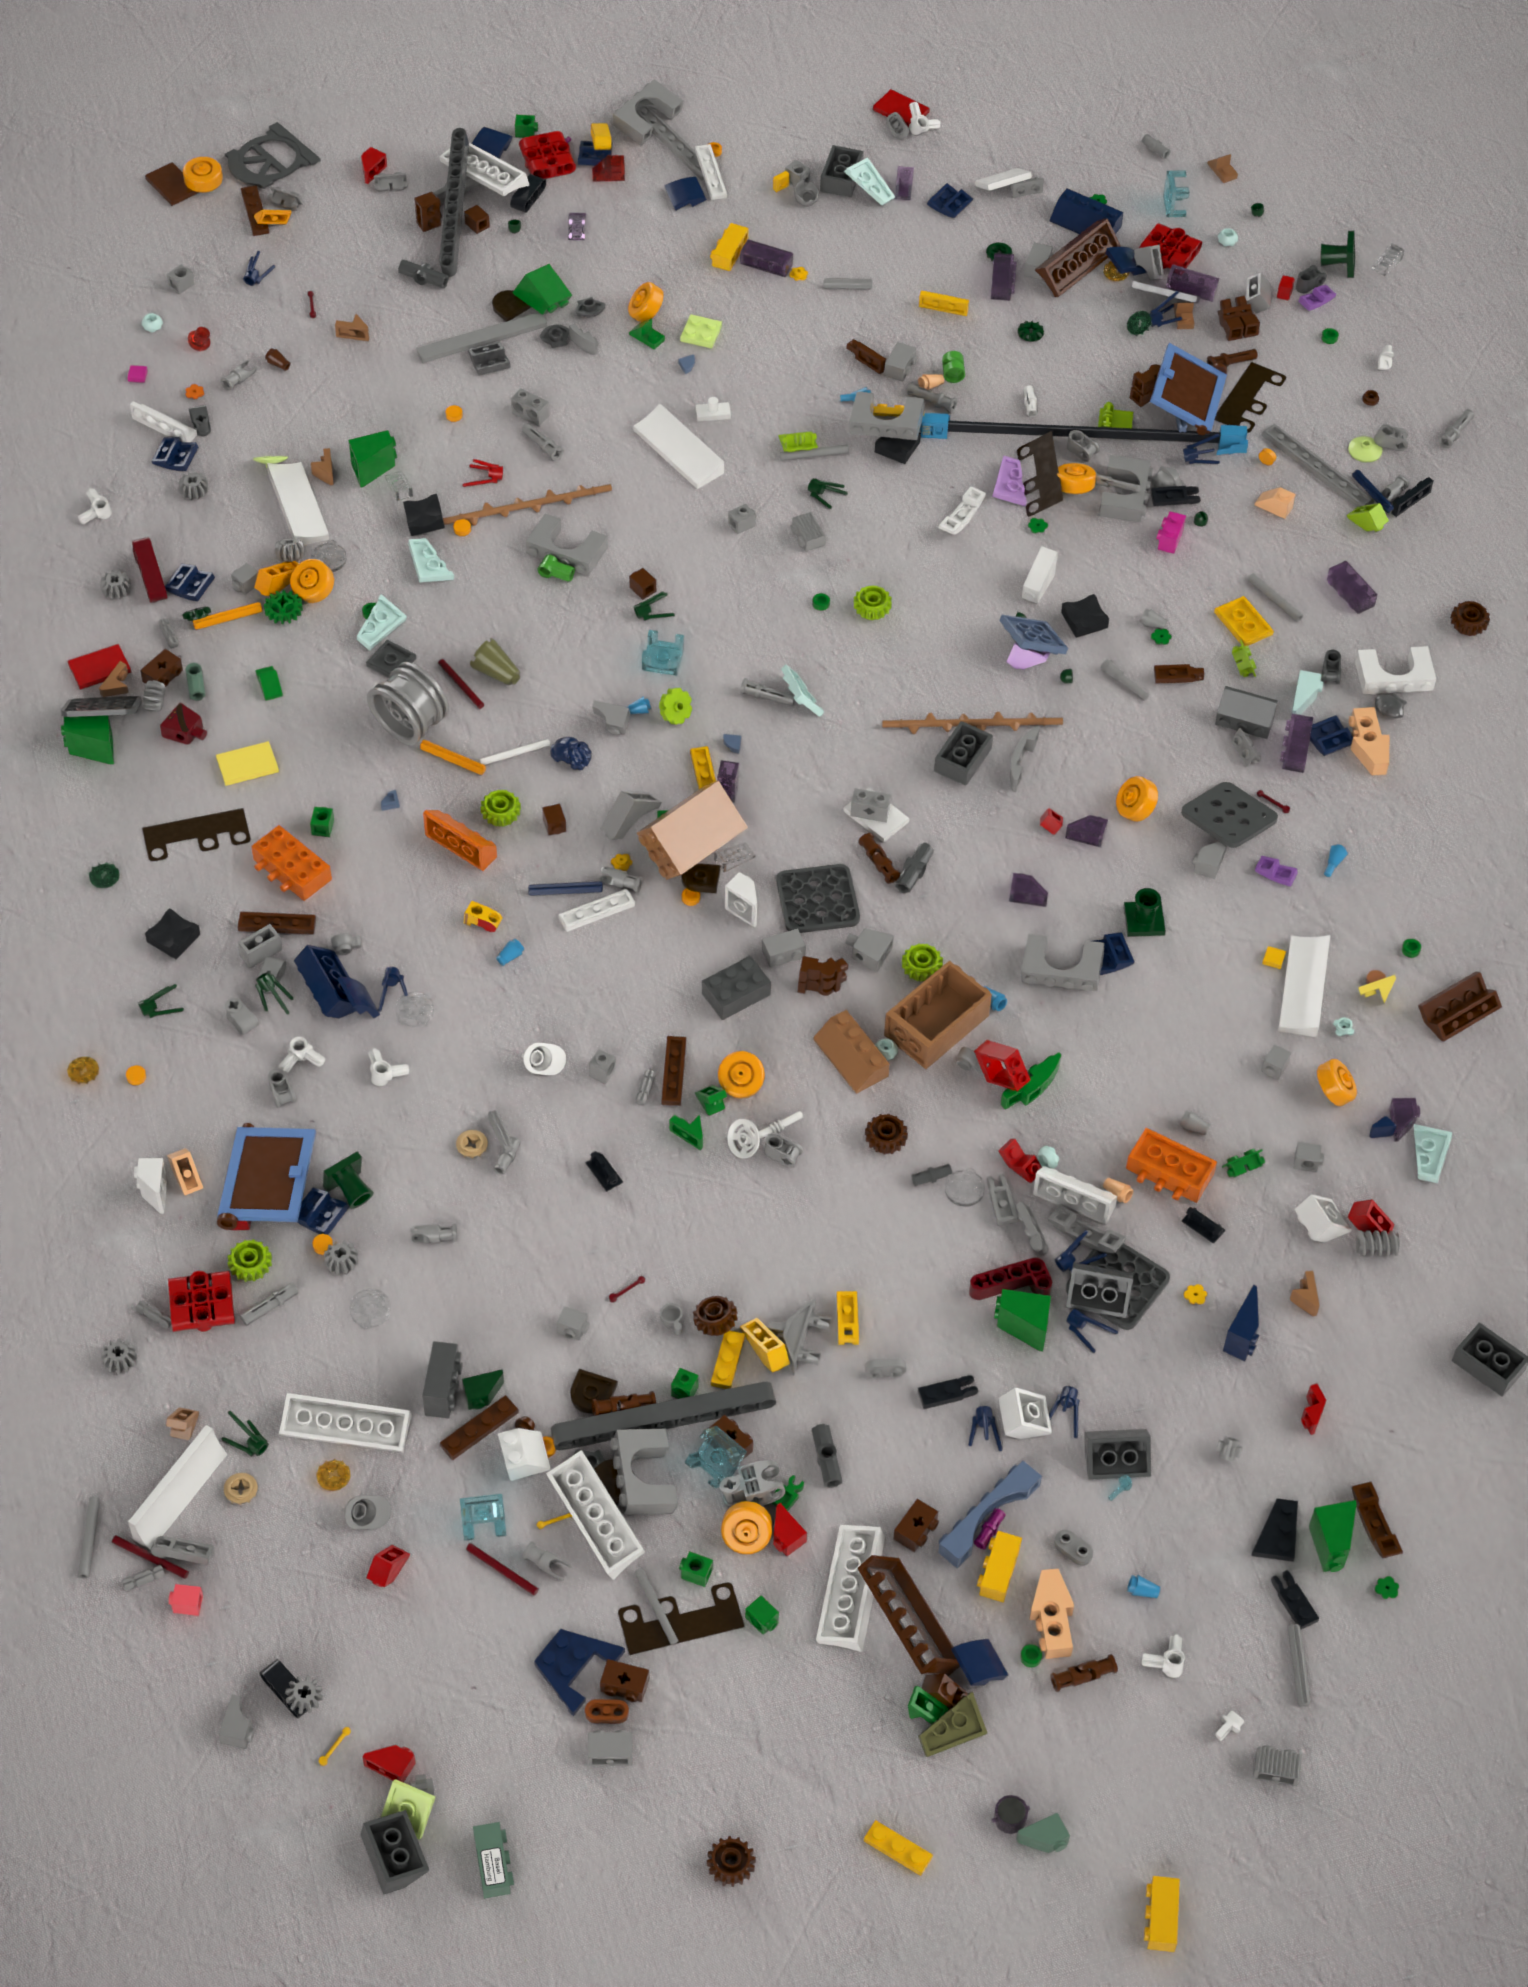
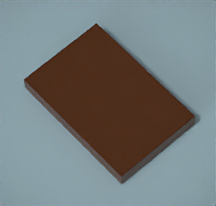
[145,162,199,206]

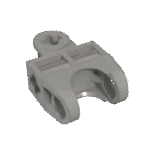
[719,1460,785,1507]

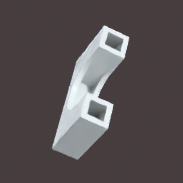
[1355,646,1436,694]

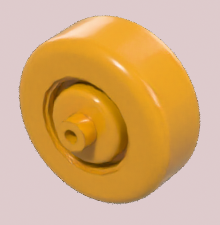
[183,157,223,193]
[628,282,664,322]
[1057,463,1096,494]
[290,559,334,603]
[1116,776,1158,822]
[718,1051,765,1099]
[1317,1059,1357,1106]
[721,1501,773,1554]

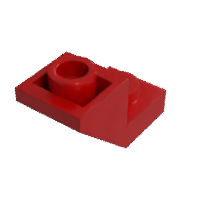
[998,1139,1042,1183]
[1301,1383,1327,1435]

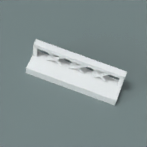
[130,401,197,442]

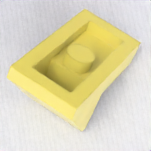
[1358,975,1396,1004]

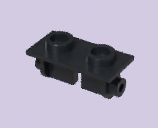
[585,1151,623,1192]
[1181,1207,1226,1244]

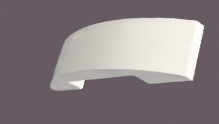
[939,487,986,535]

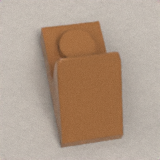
[1207,154,1238,183]
[1173,302,1194,329]
[335,314,369,341]
[311,448,334,485]
[99,661,129,697]
[1290,1271,1320,1316]
[166,1407,199,1440]

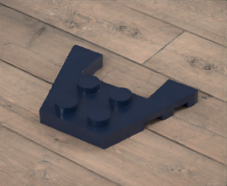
[534,1629,625,1716]

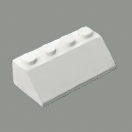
[1033,1166,1117,1225]

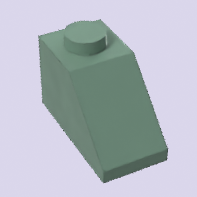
[1016,1813,1070,1853]

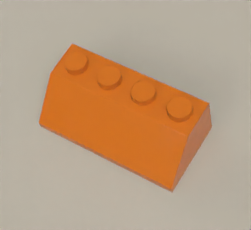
[423,810,497,871]

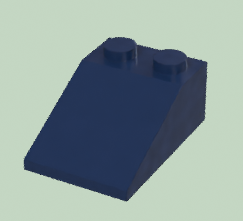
[1223,1284,1260,1362]

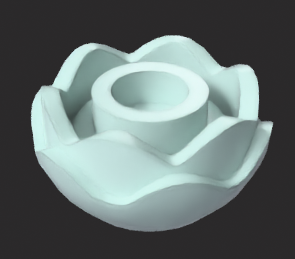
[1218,228,1238,247]
[142,313,163,332]
[875,1038,898,1060]
[1037,1146,1059,1169]

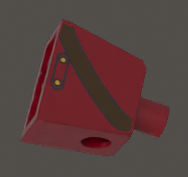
[160,702,207,745]

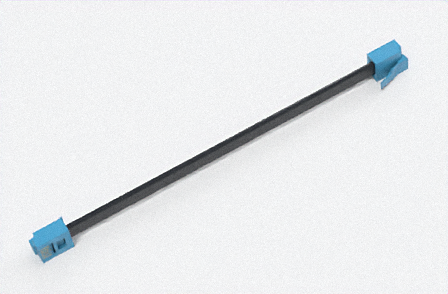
[920,413,1248,455]

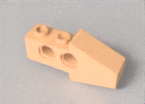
[1349,707,1390,776]
[1030,1569,1074,1659]

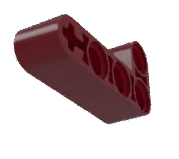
[132,537,168,603]
[969,1257,1053,1300]

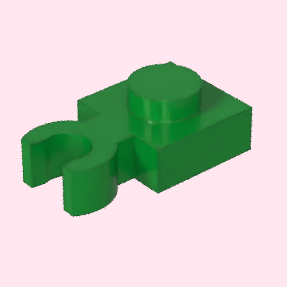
[771,1475,804,1511]

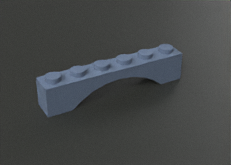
[938,1461,1042,1569]

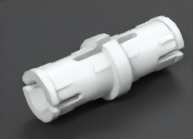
[1023,385,1038,417]

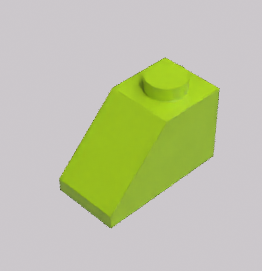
[1346,503,1389,532]

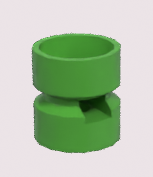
[942,351,965,383]

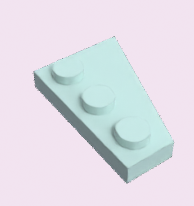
[844,158,895,206]
[408,538,454,583]
[356,594,407,651]
[781,665,824,717]
[1414,1124,1452,1183]

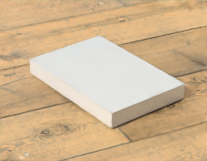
[975,168,1032,191]
[844,787,909,843]

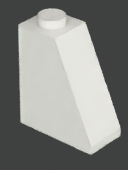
[1022,546,1058,604]

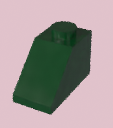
[462,1369,504,1410]

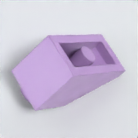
[1007,642,1050,670]

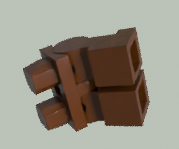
[1217,296,1260,341]
[1129,364,1161,407]
[797,956,849,996]

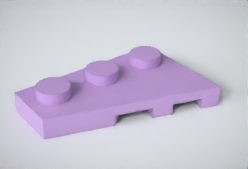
[992,455,1027,506]

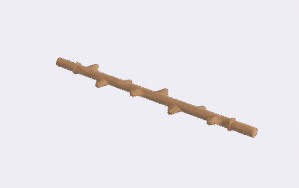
[443,484,612,526]
[882,712,1063,734]

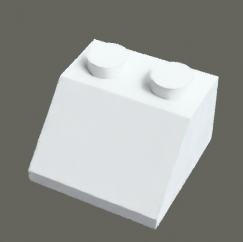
[725,872,757,927]
[134,1158,168,1214]
[1294,1194,1352,1243]
[998,1388,1052,1439]
[498,1428,551,1481]

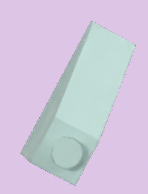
[1290,670,1323,722]

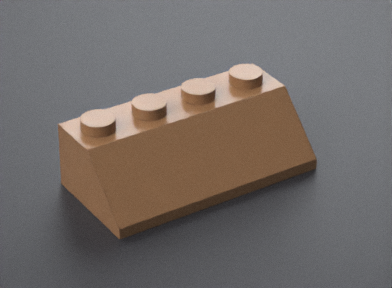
[813,1010,890,1094]

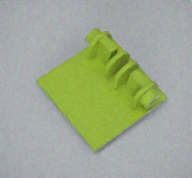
[1098,402,1133,428]
[778,431,818,452]

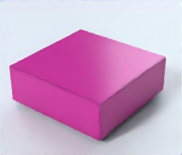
[127,365,148,383]

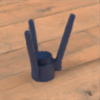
[243,251,275,286]
[1146,291,1182,327]
[1183,434,1220,464]
[378,967,408,1012]
[1055,1230,1107,1272]
[1066,1309,1118,1353]
[1049,1386,1080,1439]
[968,1406,1003,1451]

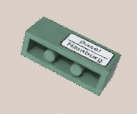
[473,1822,514,1899]

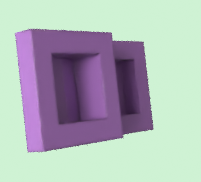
[1298,285,1336,311]
[1255,856,1298,887]

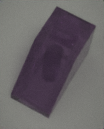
[895,166,914,200]
[1065,815,1108,848]
[1009,873,1048,907]
[1389,1098,1420,1142]

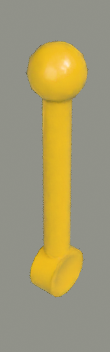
[537,1513,572,1529]
[319,1727,351,1766]

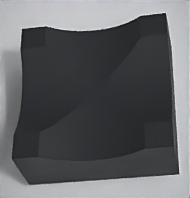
[874,433,921,464]
[403,494,445,536]
[1061,594,1109,638]
[145,908,201,960]

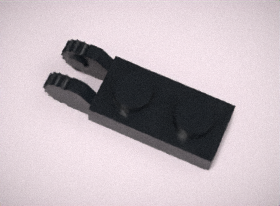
[1151,486,1201,506]
[918,1375,979,1409]
[1271,1570,1319,1630]

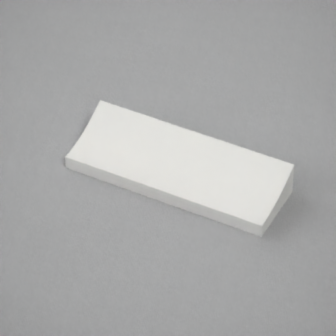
[439,143,529,196]
[633,404,724,489]
[267,462,329,545]
[1278,935,1330,1037]
[279,1393,412,1453]
[128,1425,228,1551]
[546,1450,645,1580]
[816,1525,885,1652]

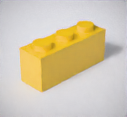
[710,223,749,271]
[977,1531,1022,1603]
[1144,1876,1180,1952]

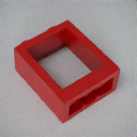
[974,1040,1031,1091]

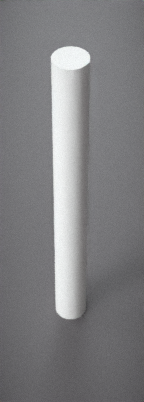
[479,739,550,765]

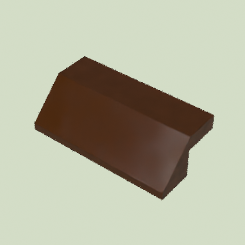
[1418,971,1502,1042]

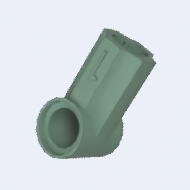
[185,663,206,701]

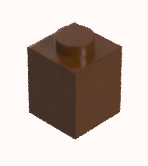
[464,205,490,234]
[629,568,657,600]
[542,804,566,836]

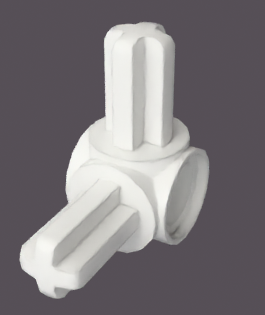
[909,102,941,135]
[78,488,112,524]
[279,1037,325,1073]
[368,1048,409,1086]
[1142,1634,1185,1678]

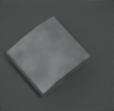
[468,341,511,375]

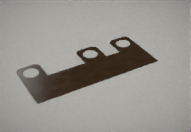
[1215,362,1287,433]
[1017,431,1063,517]
[142,808,251,861]
[618,1582,745,1655]

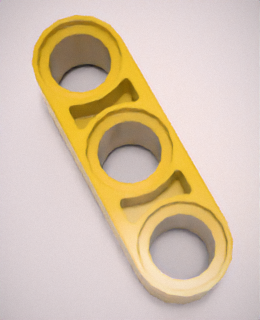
[591,123,611,150]

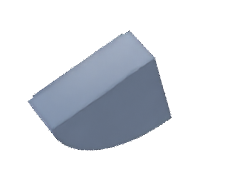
[678,354,695,374]
[723,734,741,754]
[381,790,400,811]

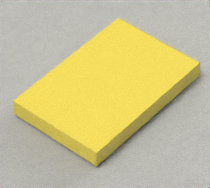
[216,741,279,786]

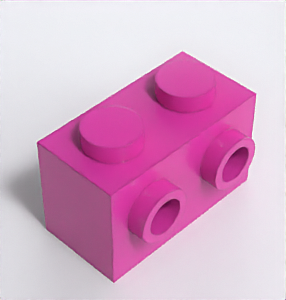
[1156,511,1186,554]

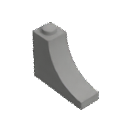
[600,791,662,840]

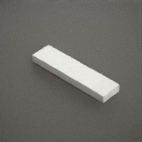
[695,144,727,200]
[559,889,635,932]

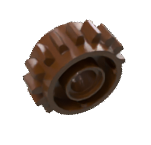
[1450,601,1490,636]
[865,1114,908,1155]
[693,1296,738,1336]
[707,1836,756,1887]

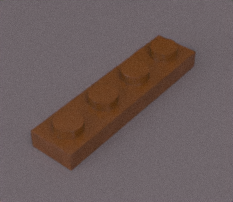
[241,185,269,236]
[238,911,316,935]
[661,1036,686,1106]
[440,1395,519,1460]

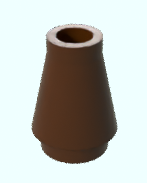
[265,348,291,371]

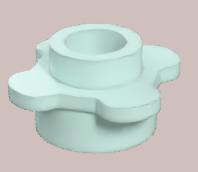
[1333,1017,1354,1036]

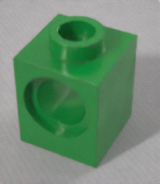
[515,114,538,138]
[310,806,334,837]
[671,1368,699,1399]
[679,1551,713,1587]
[745,1595,779,1635]

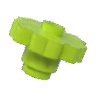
[659,687,692,725]

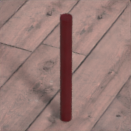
[438,659,484,709]
[112,1535,189,1579]
[466,1543,539,1595]

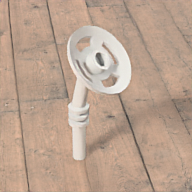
[727,1111,804,1158]

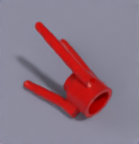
[462,459,503,487]

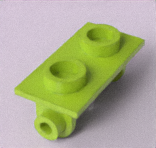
[1232,640,1257,677]

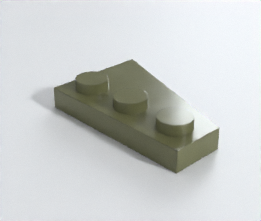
[918,1691,988,1757]

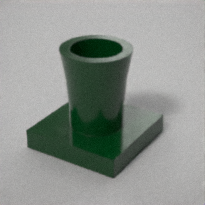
[1321,231,1356,278]
[1123,888,1166,937]
[323,1151,374,1209]

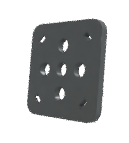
[61,696,141,717]
[1181,782,1278,848]
[776,864,860,933]
[1066,1243,1170,1330]

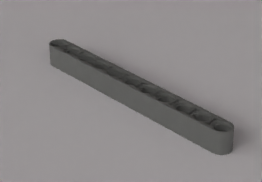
[439,128,469,277]
[551,1382,777,1450]

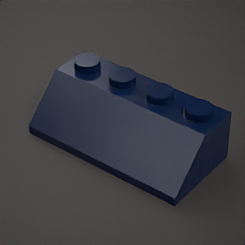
[1050,188,1124,234]
[294,945,356,1019]

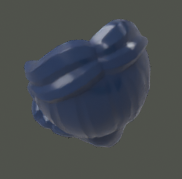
[550,737,592,770]

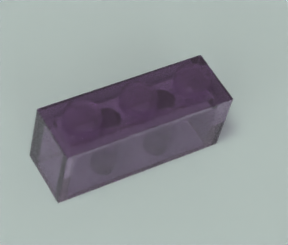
[740,239,793,278]
[991,253,1017,301]
[1166,264,1220,302]
[1327,561,1378,614]
[1280,714,1313,773]

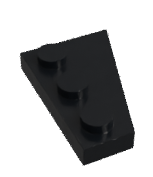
[1251,1498,1298,1562]

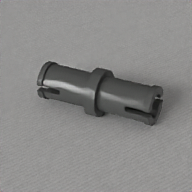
[911,1163,953,1187]

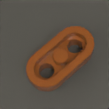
[585,1699,629,1724]

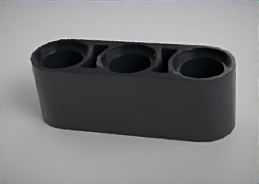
[510,174,546,213]
[259,1659,312,1719]

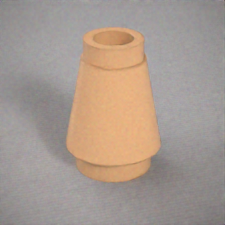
[918,374,944,390]
[1103,1178,1133,1203]

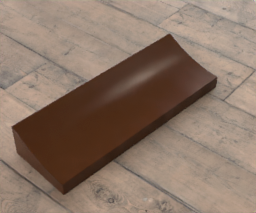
[1035,219,1121,297]

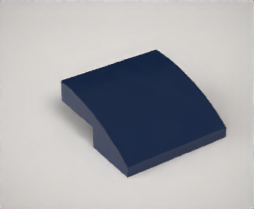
[471,127,513,159]
[578,141,613,167]
[664,177,707,210]
[927,183,973,218]
[1106,247,1147,276]
[151,437,199,471]
[165,563,215,602]
[1304,715,1353,756]
[1093,932,1135,975]
[337,976,380,1018]
[297,1187,349,1235]
[951,1639,1009,1686]

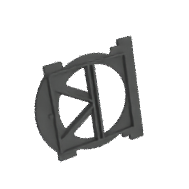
[225,122,321,189]

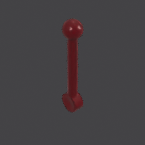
[307,291,316,318]
[1257,790,1290,813]
[609,1276,645,1302]

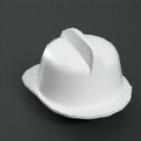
[521,1043,566,1075]

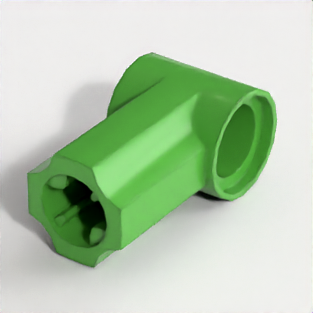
[537,555,575,582]

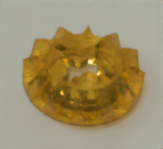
[1103,261,1129,281]
[67,1057,99,1085]
[316,1458,350,1491]

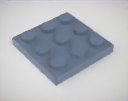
[999,615,1068,655]

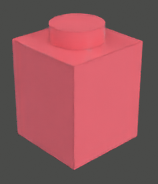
[169,1584,203,1616]

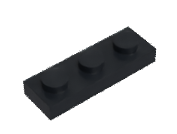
[1391,477,1434,517]

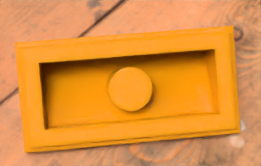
[254,210,292,224]

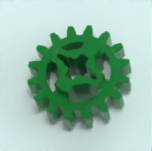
[264,590,303,625]

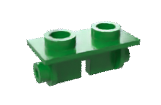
[1222,1148,1265,1178]

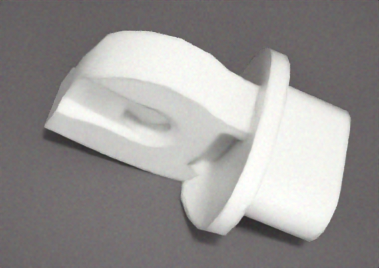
[1378,345,1394,370]
[1216,1711,1244,1741]

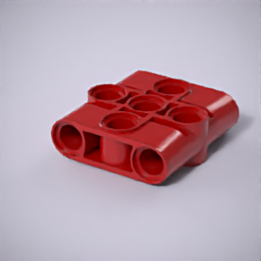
[519,131,576,179]
[1139,223,1202,274]
[168,1271,235,1332]

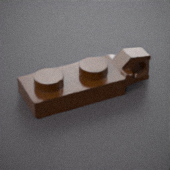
[846,339,886,374]
[1154,664,1205,684]

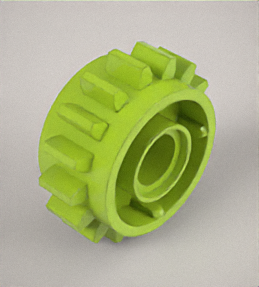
[853,585,892,620]
[480,790,521,827]
[902,943,943,982]
[227,1239,272,1282]

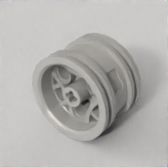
[367,662,449,745]

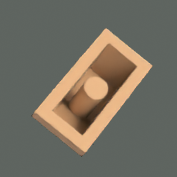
[1254,487,1296,519]
[167,1148,203,1195]

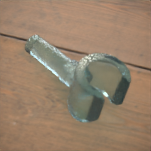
[1108,1474,1132,1501]

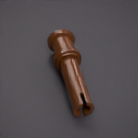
[1207,349,1258,367]

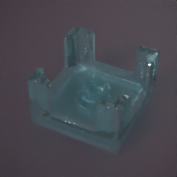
[1163,170,1190,217]
[642,630,684,676]
[684,1426,747,1489]
[460,1494,506,1541]

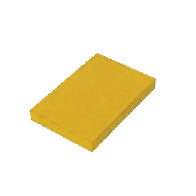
[1214,596,1274,646]

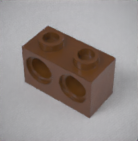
[414,192,442,232]

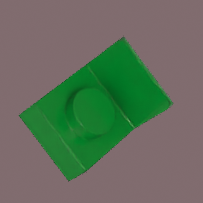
[629,319,665,350]
[255,666,283,701]
[695,1085,727,1116]
[669,1115,703,1151]
[908,1686,949,1724]

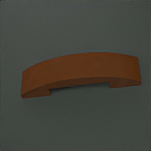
[1351,1481,1403,1559]

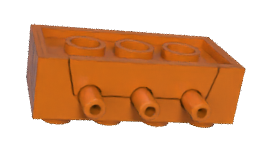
[251,825,332,901]
[1126,1128,1217,1203]

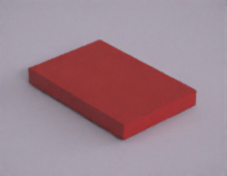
[873,89,930,128]
[67,644,131,690]

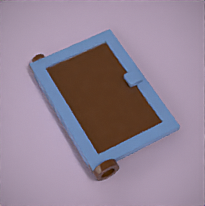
[1150,343,1227,435]
[217,1123,316,1230]

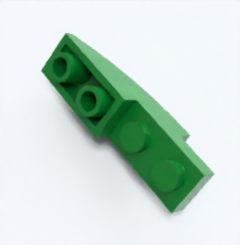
[1000,1052,1062,1110]

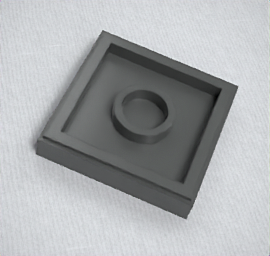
[366,640,417,678]

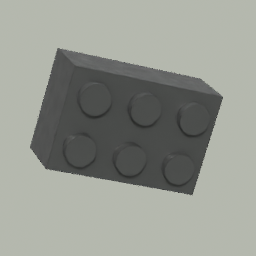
[820,145,864,197]
[934,721,993,786]
[702,956,771,1020]
[1452,1322,1528,1397]
[422,1341,463,1419]

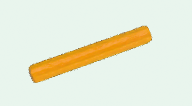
[193,602,262,630]
[420,740,486,775]

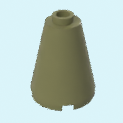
[470,638,521,685]

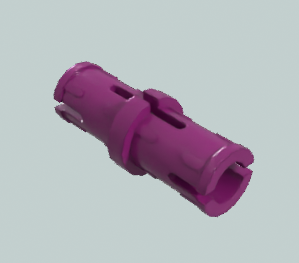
[974,1508,1006,1550]

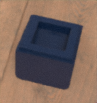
[1369,1116,1396,1138]

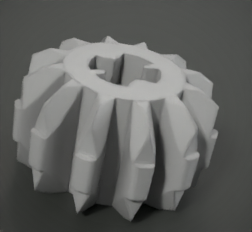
[179,471,208,501]
[275,538,305,562]
[100,570,131,600]
[143,680,165,711]
[324,1240,358,1275]
[101,1338,137,1374]
[285,1675,323,1714]

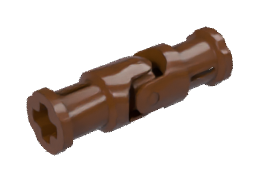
[858,833,900,884]
[591,1391,656,1416]
[1050,1654,1118,1692]

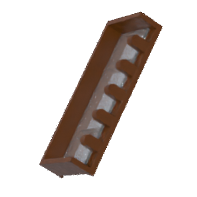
[857,1555,960,1676]

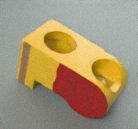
[464,901,503,932]

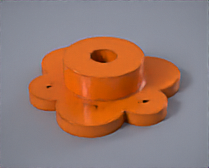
[186,384,204,399]

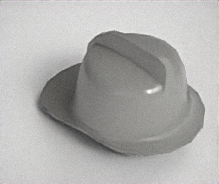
[1152,466,1187,488]
[342,1495,391,1530]

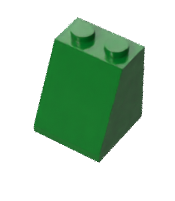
[513,264,572,315]
[348,430,397,488]
[61,715,114,765]
[994,1289,1051,1352]
[1309,1500,1357,1572]

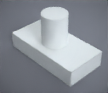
[695,397,731,422]

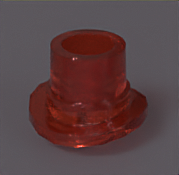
[187,327,211,351]

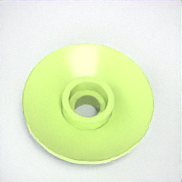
[1348,436,1383,462]
[253,456,288,468]

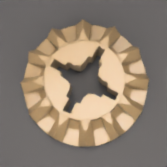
[456,1130,488,1159]
[224,1473,258,1505]

